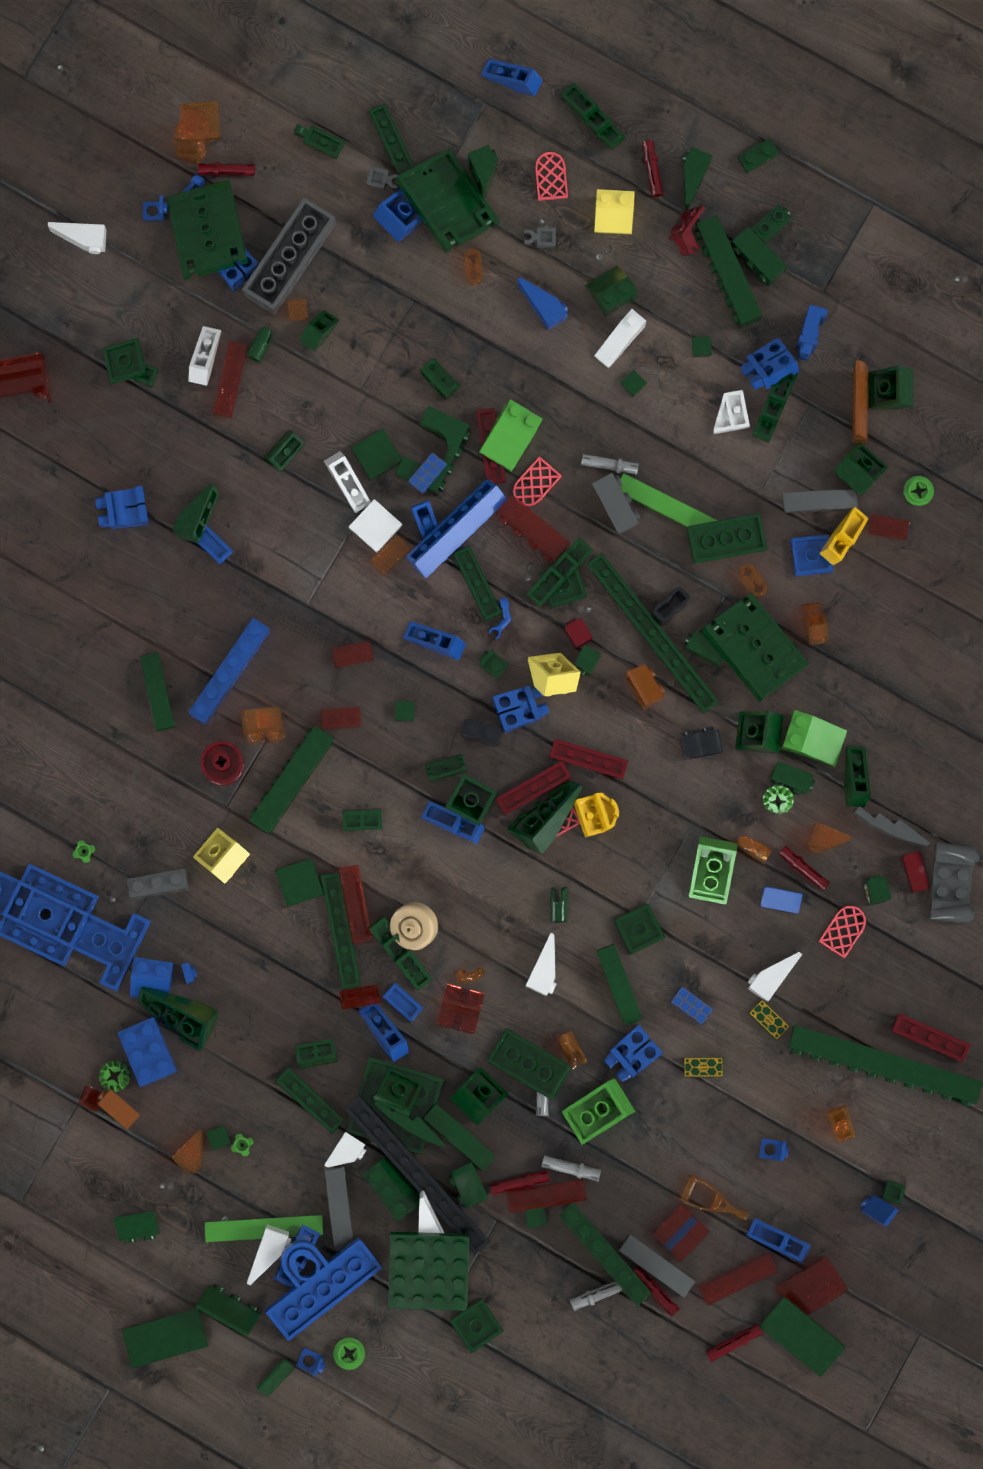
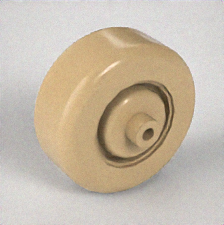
[390,902,438,950]

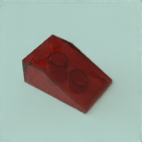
[775,1255,849,1315]

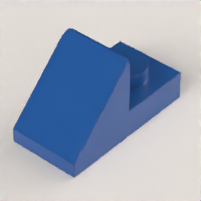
[411,500,438,539]

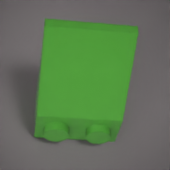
[479,399,542,471]
[781,710,847,767]
[689,836,738,904]
[562,1078,635,1145]

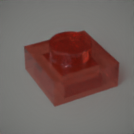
[78,1086,101,1112]

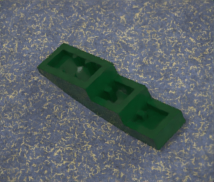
[560,83,625,150]
[752,373,798,443]
[527,537,594,607]
[140,652,175,732]
[368,916,433,991]
[596,943,642,1026]
[374,1101,445,1147]
[422,1103,496,1172]

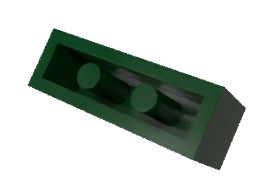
[731,226,787,286]

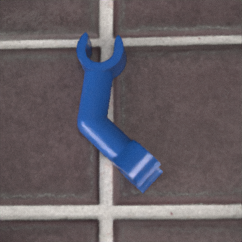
[488,597,511,640]

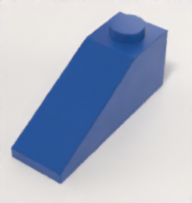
[481,59,543,96]
[517,277,568,330]
[403,621,466,661]
[359,1000,409,1062]
[860,1195,899,1226]

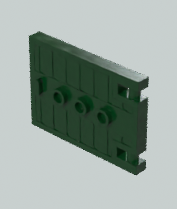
[395,148,500,254]
[166,179,248,280]
[701,593,809,703]

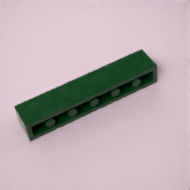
[694,215,762,329]
[249,726,335,835]
[558,1203,652,1307]

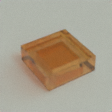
[287,299,308,321]

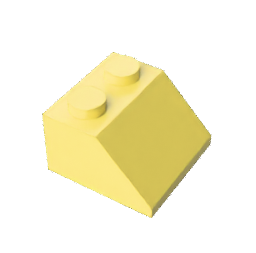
[594,189,635,235]
[528,653,580,696]
[193,828,250,883]

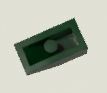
[300,310,339,351]

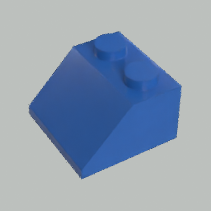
[373,189,423,243]
[130,957,175,998]

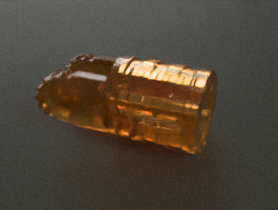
[737,835,772,864]
[557,1031,587,1070]

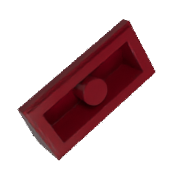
[901,852,930,894]

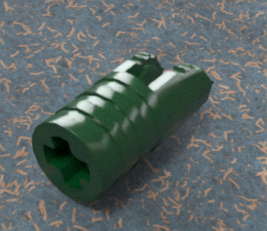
[246,327,272,363]
[550,887,568,923]

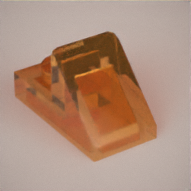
[826,1105,855,1143]

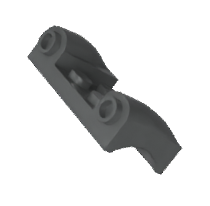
[928,842,980,924]

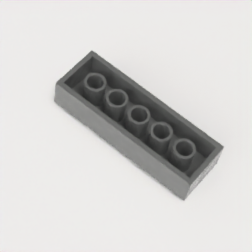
[242,198,336,315]

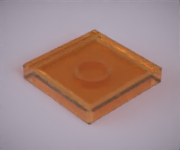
[180,101,221,142]

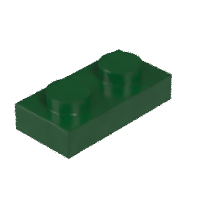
[737,138,779,174]

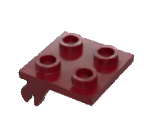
[668,206,705,256]

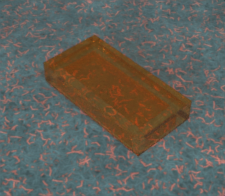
[370,535,411,576]

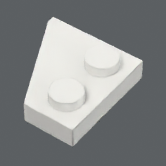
[713,390,750,434]

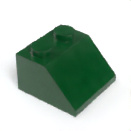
[468,145,498,198]
[585,266,638,317]
[869,365,913,410]
[834,443,888,496]
[735,711,783,753]
[445,774,497,826]
[450,1067,508,1126]
[449,1162,488,1208]
[114,1210,160,1244]

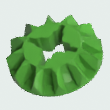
[903,476,934,507]
[763,785,794,815]
[99,1061,130,1092]
[333,1337,365,1370]

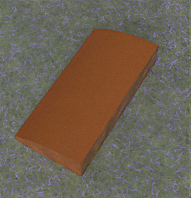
[852,360,868,444]

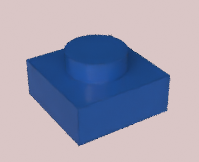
[181,962,198,984]

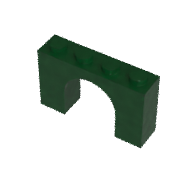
[396,406,471,496]

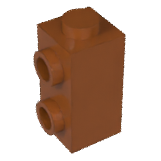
[97,1088,140,1130]

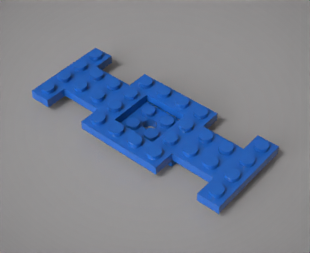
[0,864,151,991]

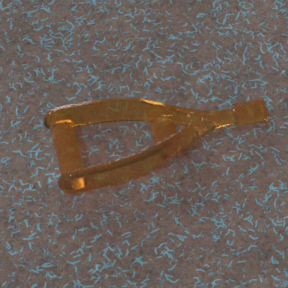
[679,1175,749,1221]

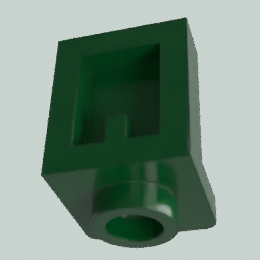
[479,649,509,680]

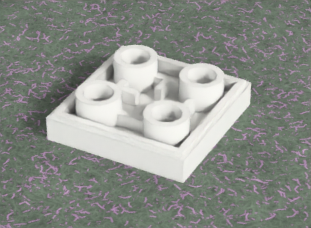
[349,499,403,553]

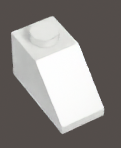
[324,1132,367,1167]

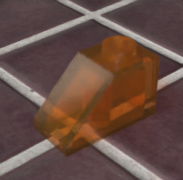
[802,602,829,645]
[806,822,853,854]
[171,1130,204,1174]

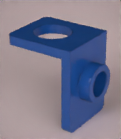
[143,195,168,221]
[759,1138,789,1161]
[296,1348,326,1377]

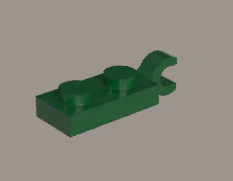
[294,124,345,160]

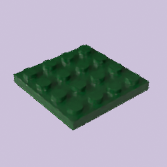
[347,1057,444,1155]
[388,1232,469,1311]

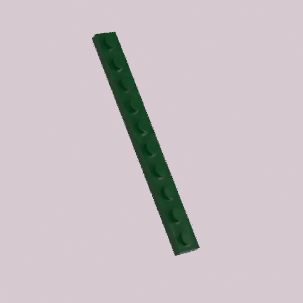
[587,553,719,714]

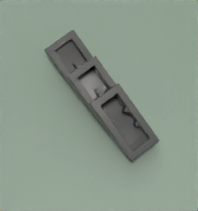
[782,490,858,513]
[852,806,929,848]
[325,1167,353,1251]
[618,1234,695,1297]

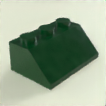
[363,1156,420,1222]
[195,1284,261,1337]

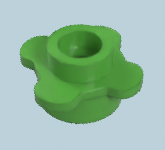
[73,840,95,863]
[231,1134,254,1156]

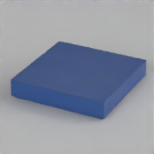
[790,534,833,577]

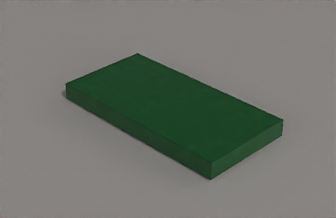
[686,513,767,564]
[486,1028,572,1101]
[759,1296,846,1377]
[122,1308,209,1369]

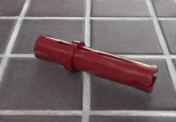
[642,140,664,198]
[198,162,255,177]
[778,845,830,892]
[490,1169,550,1195]
[633,1266,680,1317]
[705,1323,763,1362]

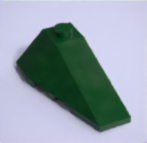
[507,780,582,855]
[138,986,219,1052]

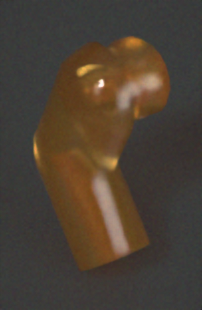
[455,968,485,983]

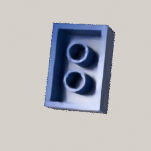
[117,1017,178,1087]

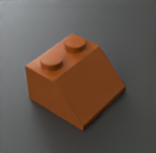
[624,664,665,711]

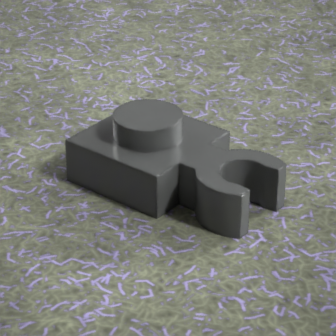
[366,166,399,190]
[524,227,556,248]

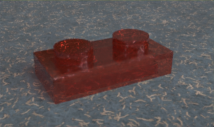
[868,514,910,541]
[332,641,374,668]
[321,707,362,730]
[339,984,380,1010]

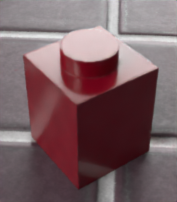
[564,618,593,650]

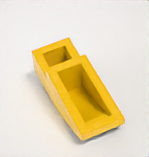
[819,507,869,566]

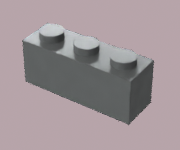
[592,473,641,534]
[127,869,190,900]

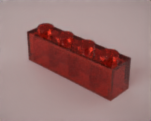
[497,495,570,563]

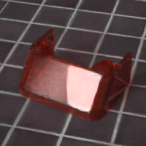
[0,353,52,403]

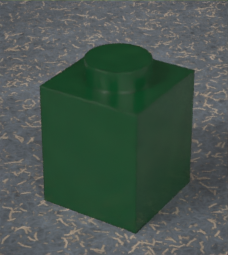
[574,645,601,677]

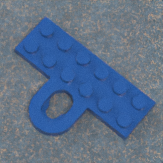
[264,1237,382,1341]

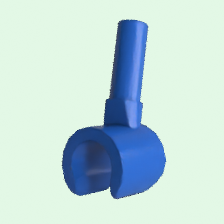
[181,175,205,193]

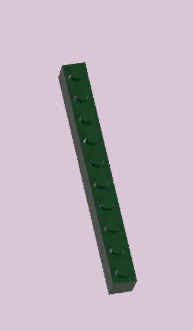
[787,1025,983,1107]

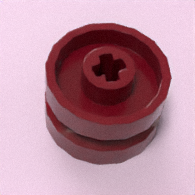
[200,741,244,786]

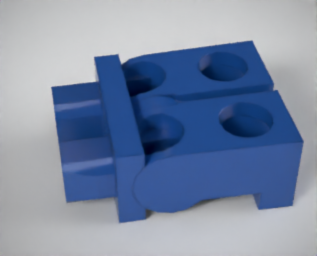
[217,249,259,292]
[796,305,828,361]
[740,337,799,390]
[95,486,149,530]
[492,685,549,734]
[604,1024,663,1082]

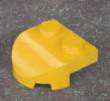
[574,793,619,838]

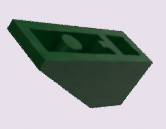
[682,147,712,210]
[173,484,220,543]
[844,746,871,808]

